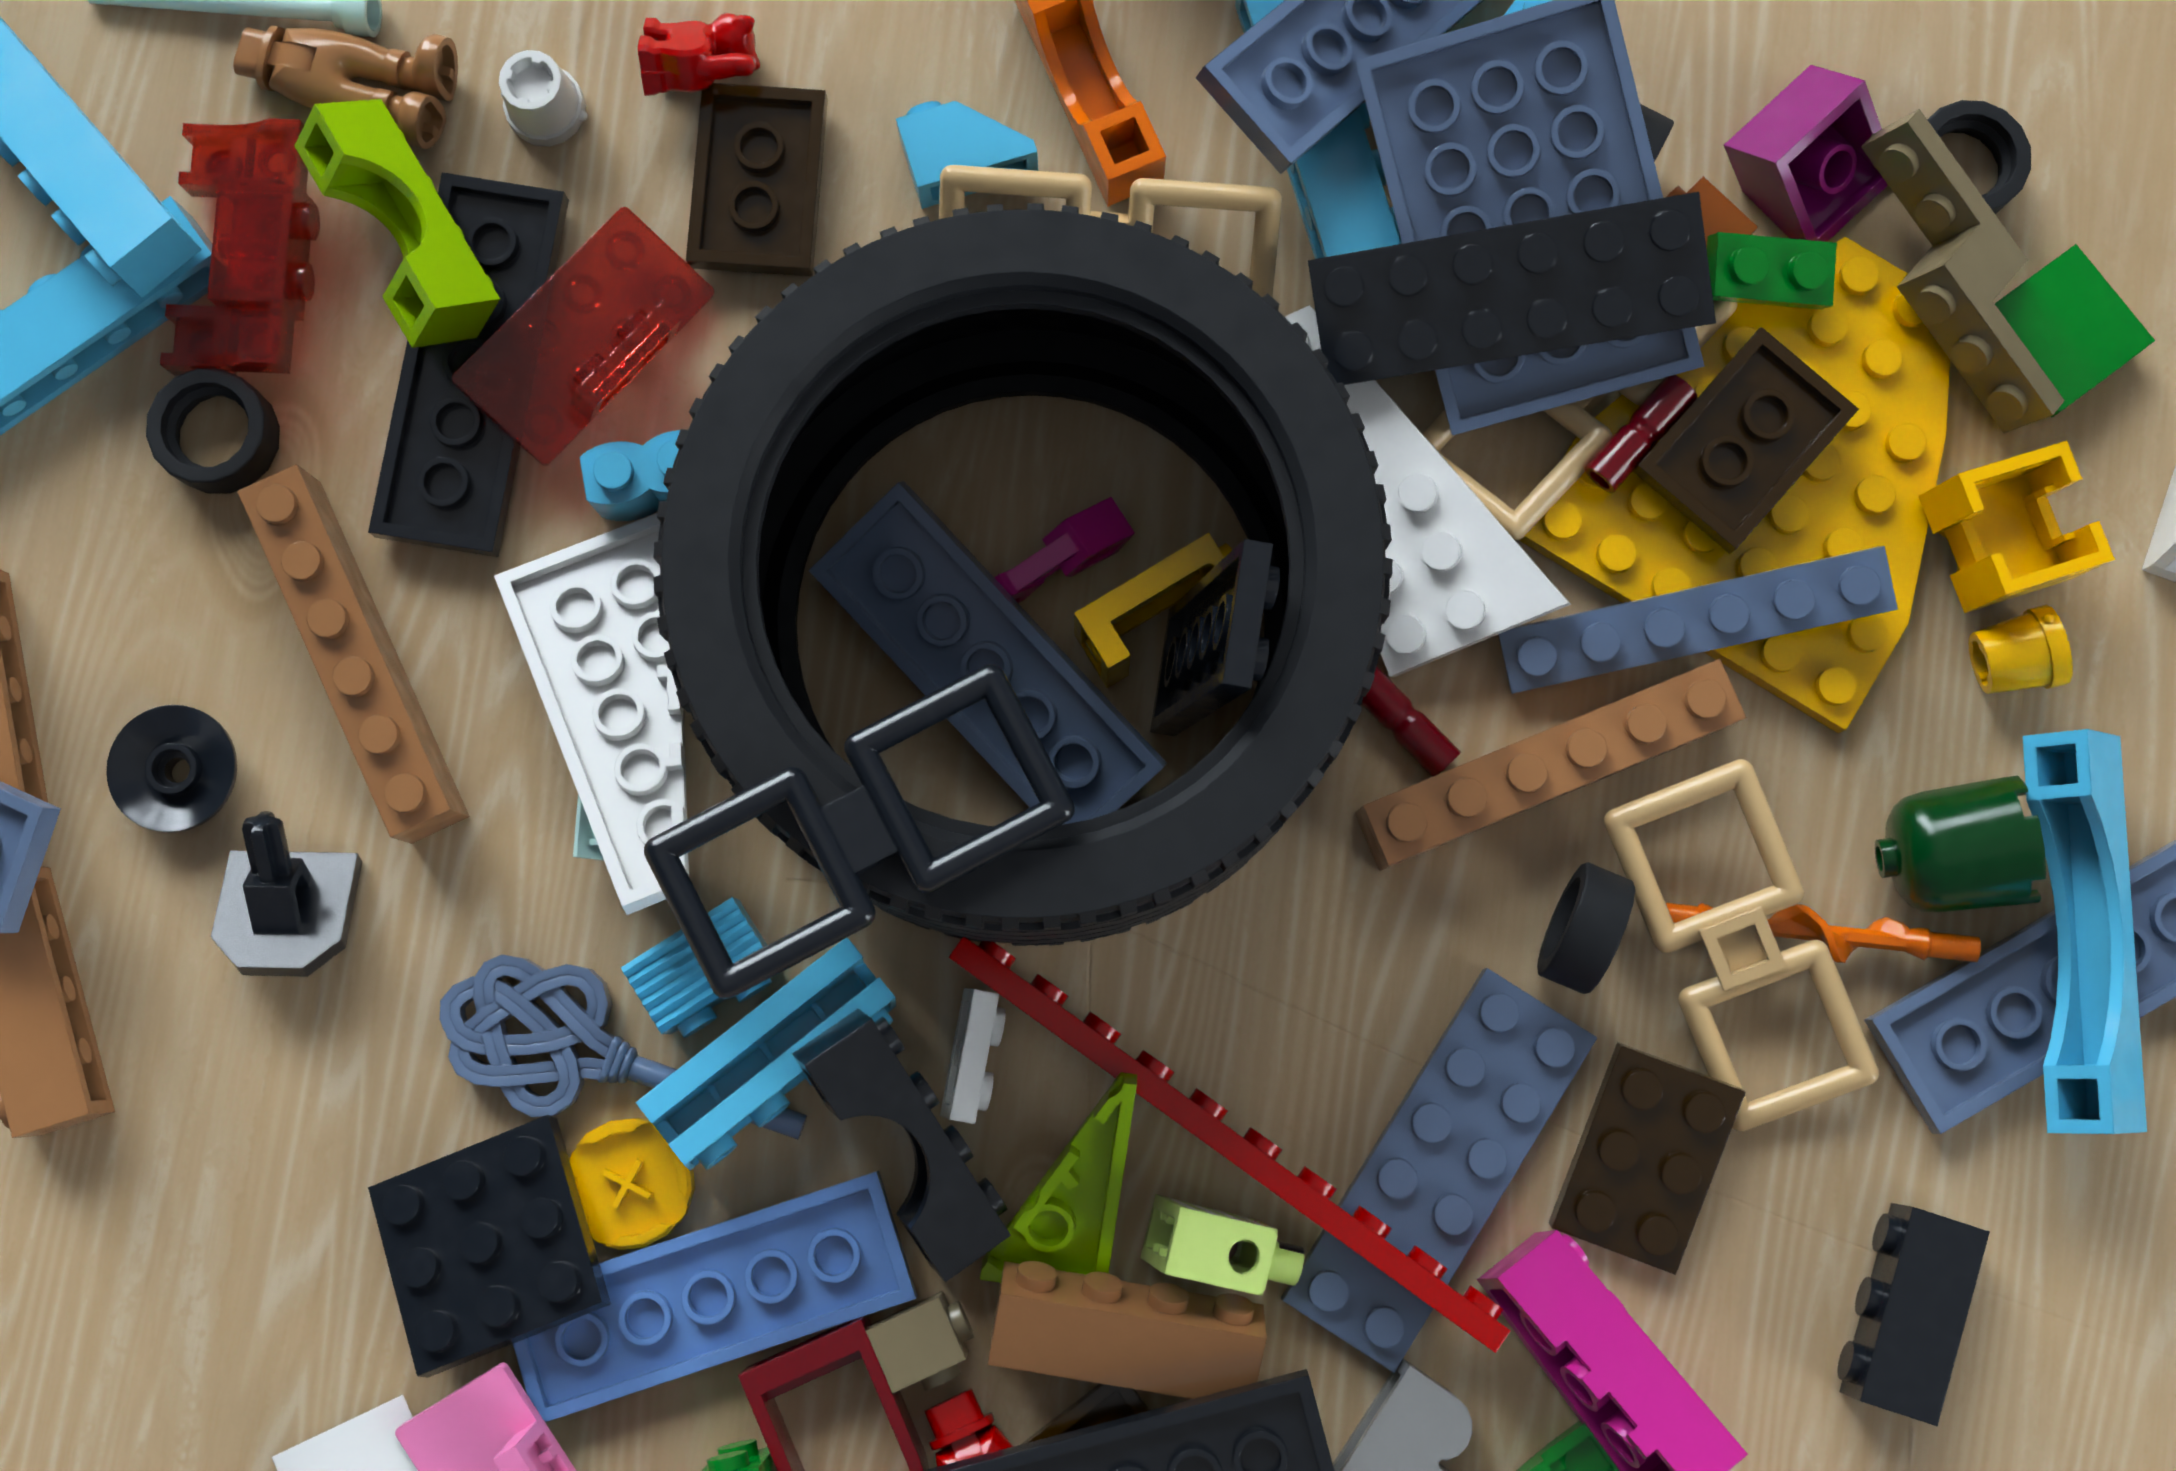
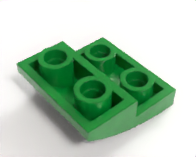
[1995,244,2155,418]

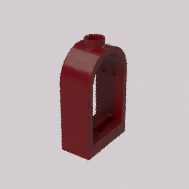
[738,1315,929,1471]

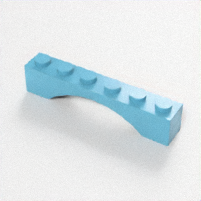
[2023,729,2147,1134]

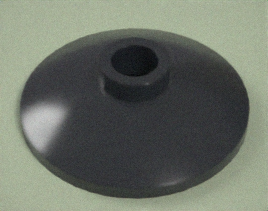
[106,705,237,833]

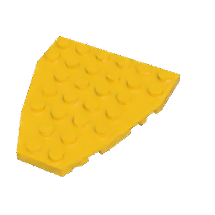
[1519,237,1950,733]

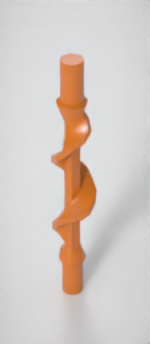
[1665,902,1981,963]

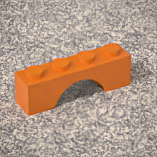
[1014,0,1166,207]

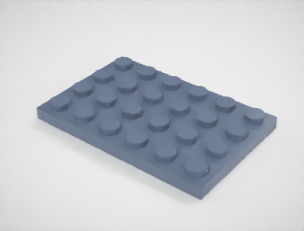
[1355,0,1705,436]

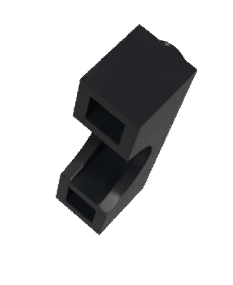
[792,1009,1011,1283]

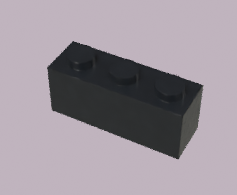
[1837,1203,1990,1427]

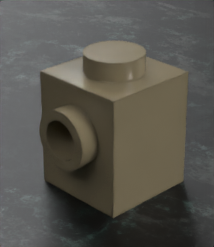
[866,1291,974,1393]

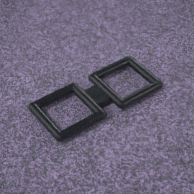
[644,664,1075,999]

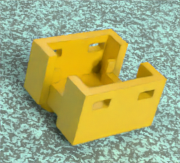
[1918,441,2115,614]

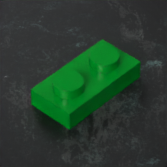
[1707,232,1837,310]

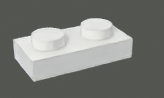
[940,988,1006,1124]

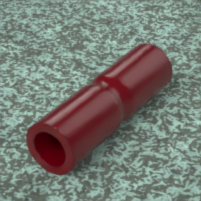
[1585,375,1697,493]
[1361,667,1461,777]

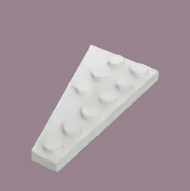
[1285,305,1571,677]
[494,513,689,915]

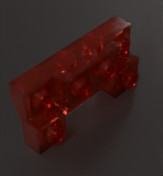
[160,118,320,376]

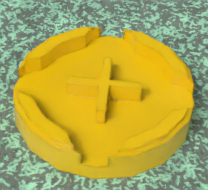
[570,1118,695,1250]

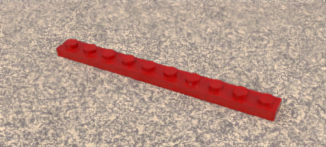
[948,937,1511,1353]

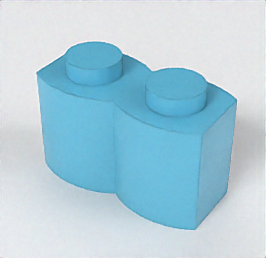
[580,430,680,521]

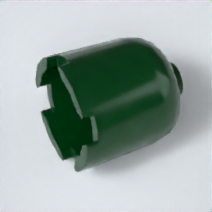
[1875,775,2046,912]

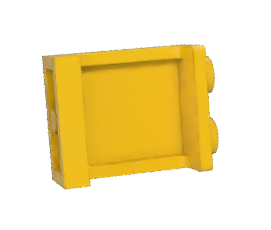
[1074,533,1232,688]

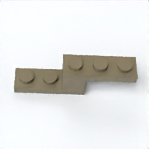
[1861,109,2065,433]

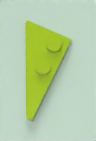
[980,1072,1137,1283]

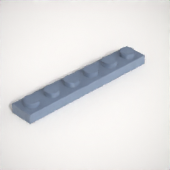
[1498,546,1898,694]

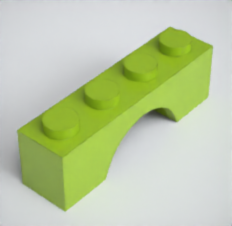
[294,99,500,348]

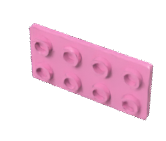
[395,1362,576,1471]

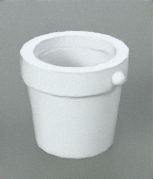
[499,50,588,147]

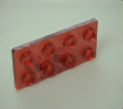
[452,207,715,466]

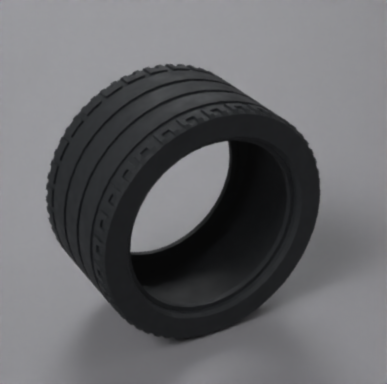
[653,203,1393,946]

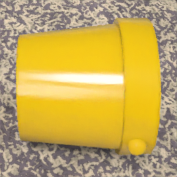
[1968,604,2073,694]

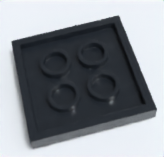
[368,1115,611,1378]

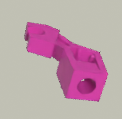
[995,497,1135,603]

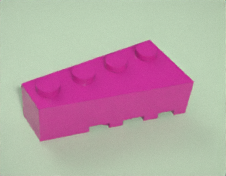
[1477,1230,1748,1471]

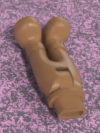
[233,25,458,149]

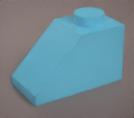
[896,101,1038,209]

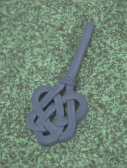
[439,954,807,1140]

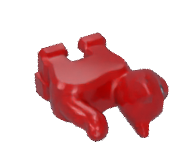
[638,13,760,96]

